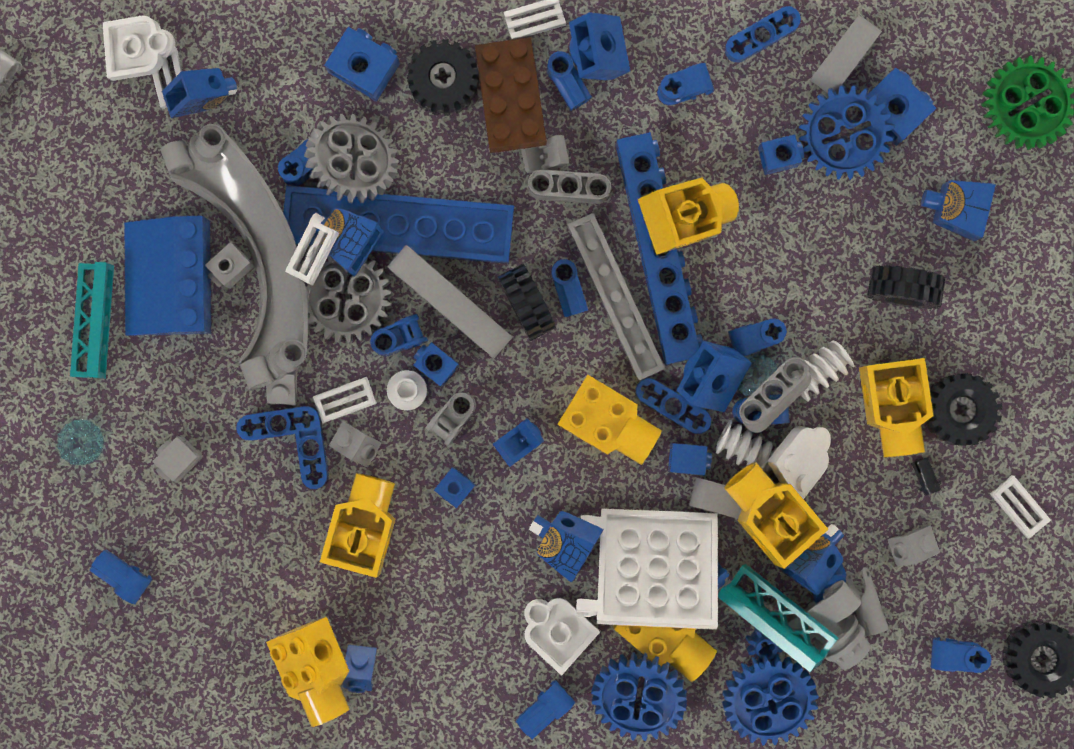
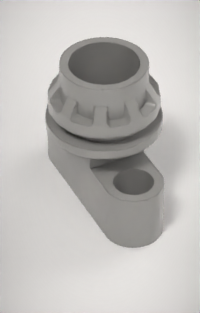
[786,580,871,670]

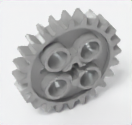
[304,114,399,204]
[305,255,393,344]

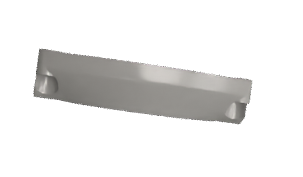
[160,124,308,390]

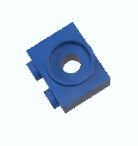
[569,12,631,80]
[324,27,400,102]
[857,68,936,146]
[676,341,752,412]

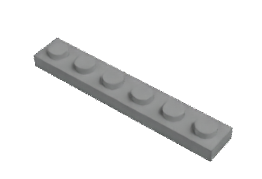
[567,213,665,381]

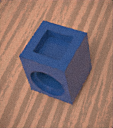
[758,134,804,175]
[413,342,460,387]
[668,443,712,475]
[434,467,476,509]

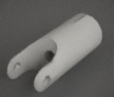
[846,567,889,636]

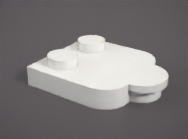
[103,16,175,81]
[767,426,831,499]
[524,598,601,676]

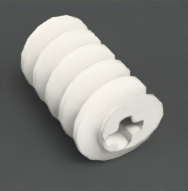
[789,340,855,401]
[716,420,778,473]

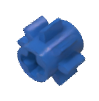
[746,627,783,663]

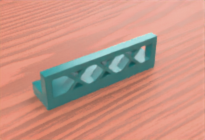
[70,262,114,379]
[718,564,839,672]

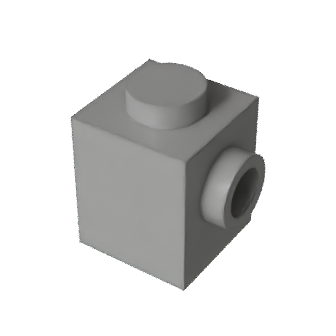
[205,242,255,289]
[152,436,204,482]

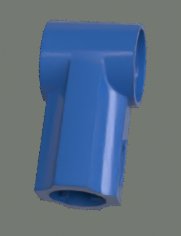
[546,51,592,111]
[551,259,588,318]
[89,550,153,604]
[516,680,575,739]

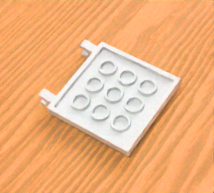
[576,509,718,629]

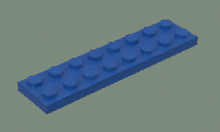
[283,186,514,264]

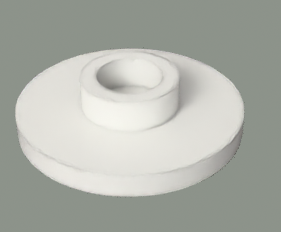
[387,370,427,410]

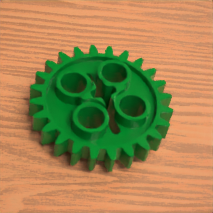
[981,56,1074,150]

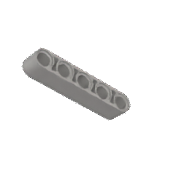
[387,245,513,359]

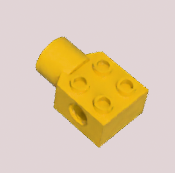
[638,177,739,255]
[859,358,933,457]
[557,374,662,465]
[724,462,829,569]
[320,473,396,578]
[266,616,350,727]
[612,625,717,682]

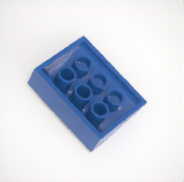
[124,216,212,336]

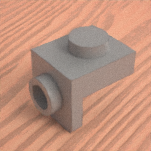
[521,135,569,173]
[266,359,299,405]
[329,421,381,467]
[888,525,940,566]

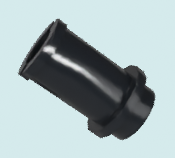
[911,457,941,496]

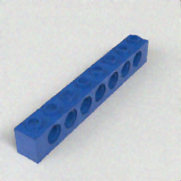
[615,132,703,366]

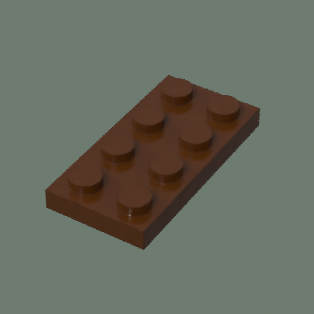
[475,37,547,153]

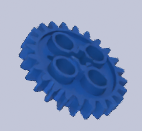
[799,85,895,180]
[591,652,687,741]
[722,654,819,745]

